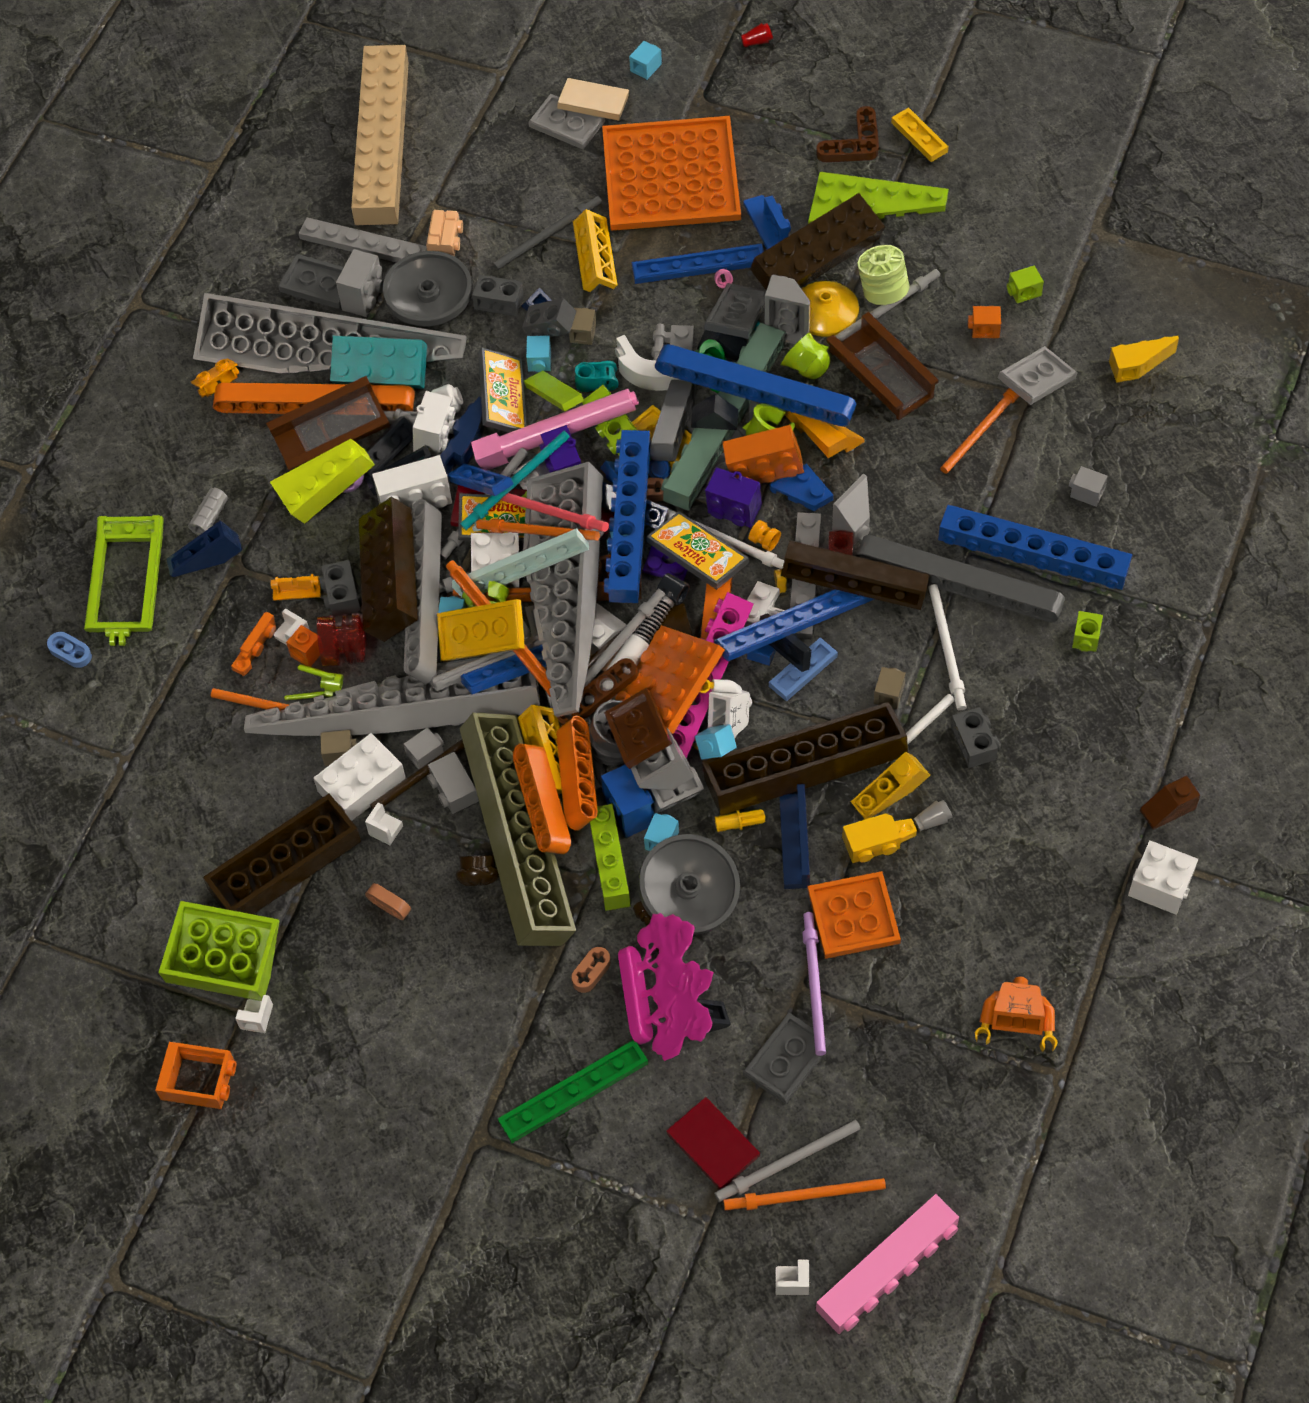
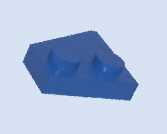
[770,463,833,511]

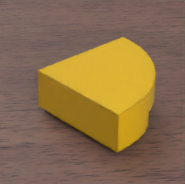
[774,569,787,593]

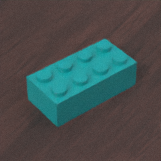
[330,336,427,389]

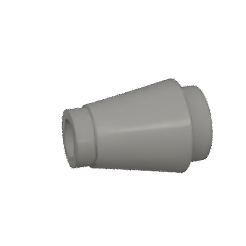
[913,800,953,831]

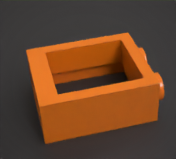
[155,1042,236,1109]

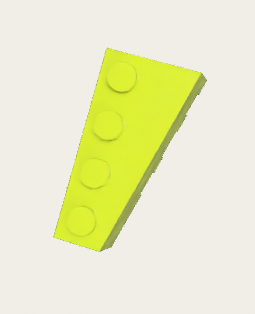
[270,439,375,524]

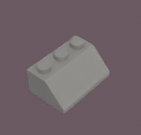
[765,275,810,344]

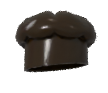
[455,855,499,886]

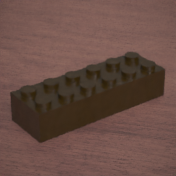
[750,193,885,290]
[359,496,418,642]
[203,793,361,914]

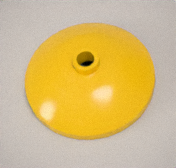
[802,281,859,337]

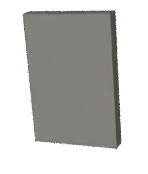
[529,94,605,150]
[998,346,1077,405]

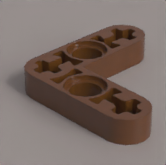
[816,106,879,163]

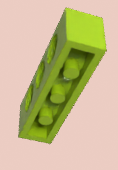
[582,385,651,462]
[590,804,631,911]

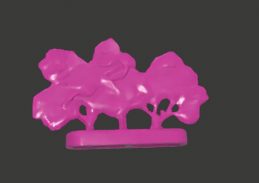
[618,913,714,1061]

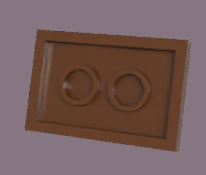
[604,688,672,769]

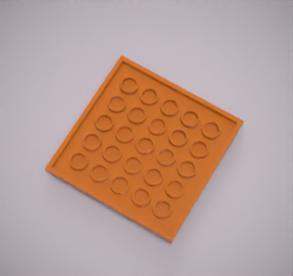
[602,116,741,231]

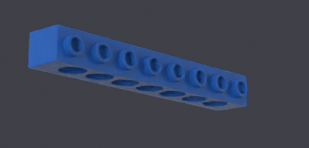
[604,430,651,603]
[938,505,1132,590]

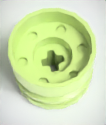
[857,245,910,305]

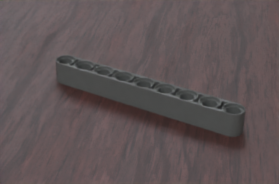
[855,535,1065,622]

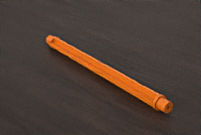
[446,560,551,697]

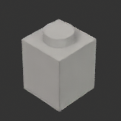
[1069,466,1108,507]
[404,727,444,770]

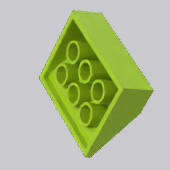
[158,901,279,1001]

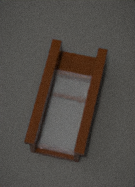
[826,312,939,421]
[266,376,390,471]

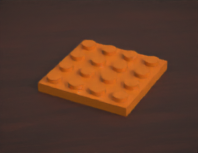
[615,625,725,734]

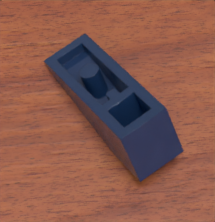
[166,520,242,577]

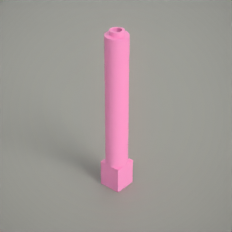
[471,388,639,470]

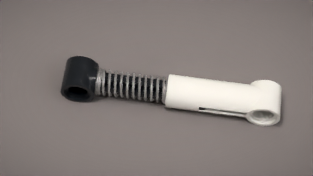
[585,573,690,705]

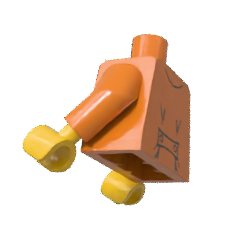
[975,977,1058,1051]

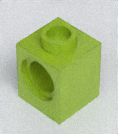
[1007,265,1044,303]
[1072,611,1103,652]

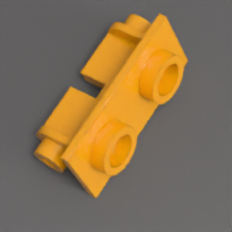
[191,358,240,398]
[271,574,320,601]

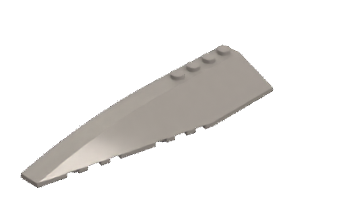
[193,293,467,374]
[523,462,603,717]
[244,657,540,736]

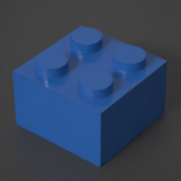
[601,765,654,838]

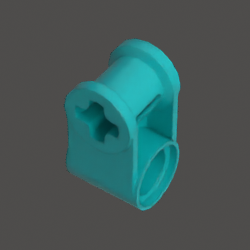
[575,361,619,392]

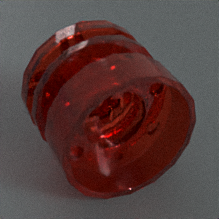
[317,612,367,667]

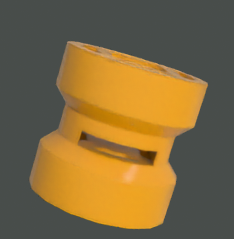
[748,520,781,551]

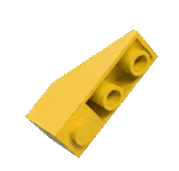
[1109,336,1179,383]
[851,752,930,819]

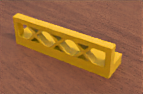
[573,209,617,292]
[518,705,562,794]

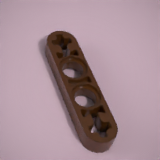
[557,658,638,725]

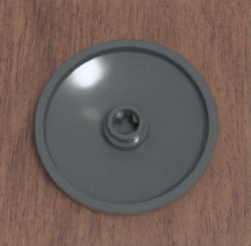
[383,251,472,326]
[638,834,740,935]

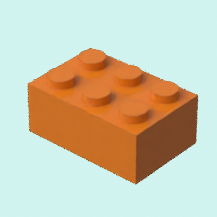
[723,425,804,484]

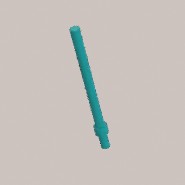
[460,431,570,530]

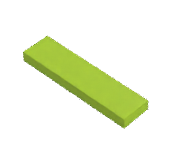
[524,370,584,411]

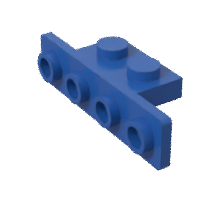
[743,195,791,249]

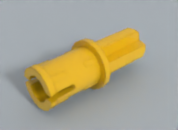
[715,809,765,832]

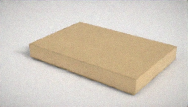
[557,78,629,121]

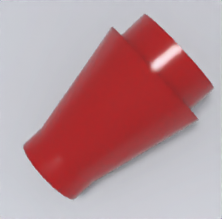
[741,23,773,47]

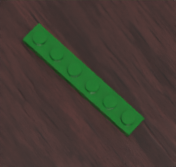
[497,1040,648,1144]

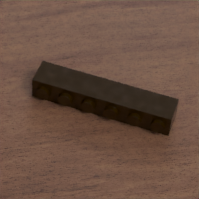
[781,540,929,610]

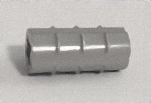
[188,488,228,536]

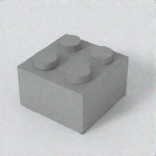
[336,249,384,317]

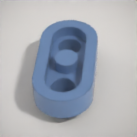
[47,632,92,668]

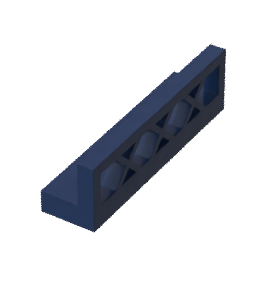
[780,784,810,889]

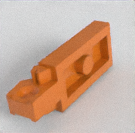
[231,612,276,676]

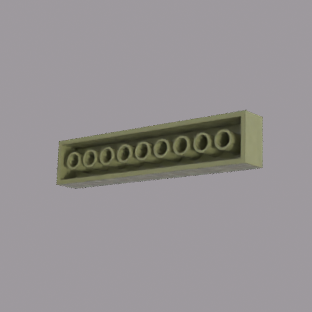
[460,712,576,946]

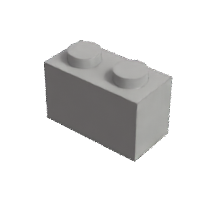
[427,752,479,814]

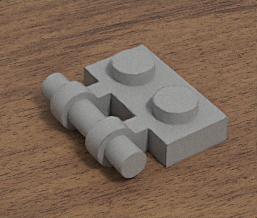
[651,323,694,360]

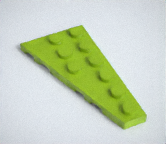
[808,172,949,224]

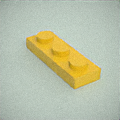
[891,108,949,162]

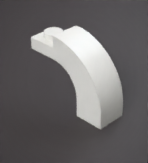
[615,335,680,391]

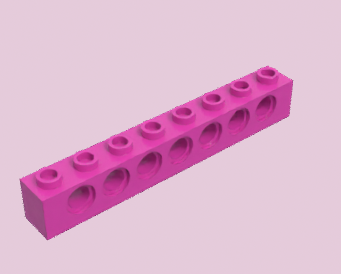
[671,592,754,758]

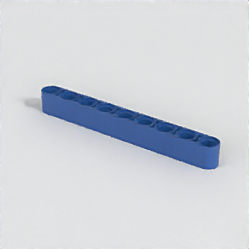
[654,344,856,427]

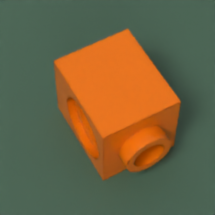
[968,306,1001,338]
[286,625,324,667]

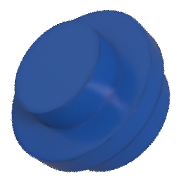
[648,460,671,479]

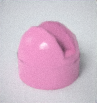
[714,269,733,288]

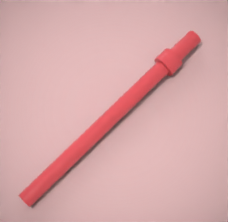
[501,493,609,532]

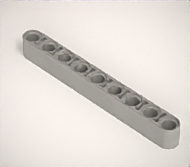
[404,499,442,684]

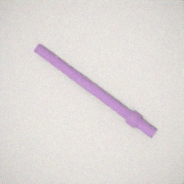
[802,912,826,1056]

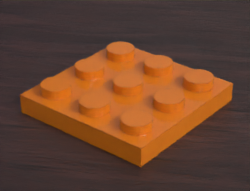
[808,871,901,959]

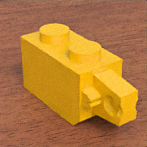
[842,813,917,863]

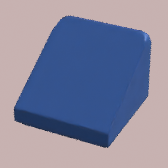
[747,644,776,666]

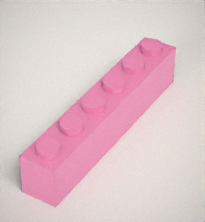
[816,1194,959,1334]

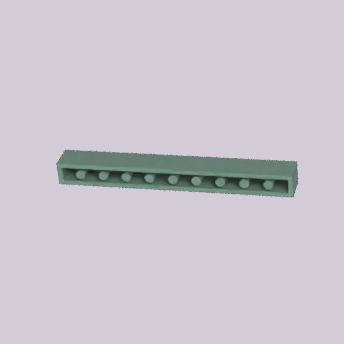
[661,323,785,511]

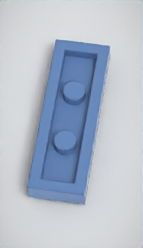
[769,638,838,701]

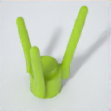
[284,664,343,700]

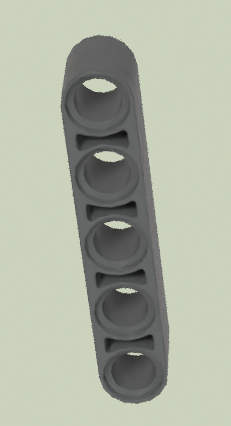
[650,380,696,461]

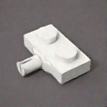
[745,581,785,626]

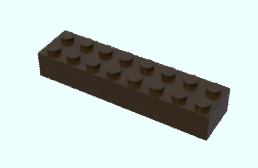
[702,702,908,815]

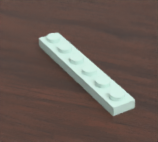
[452,528,589,599]

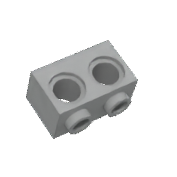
[647,766,704,814]

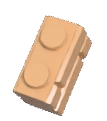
[426,210,463,256]

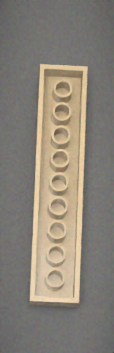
[351,45,409,225]

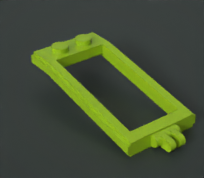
[84,515,164,646]

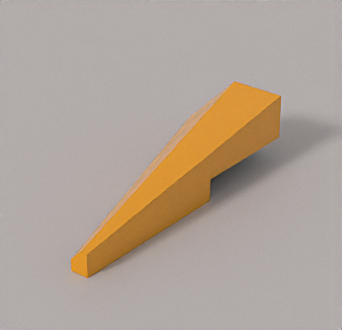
[784,410,865,458]

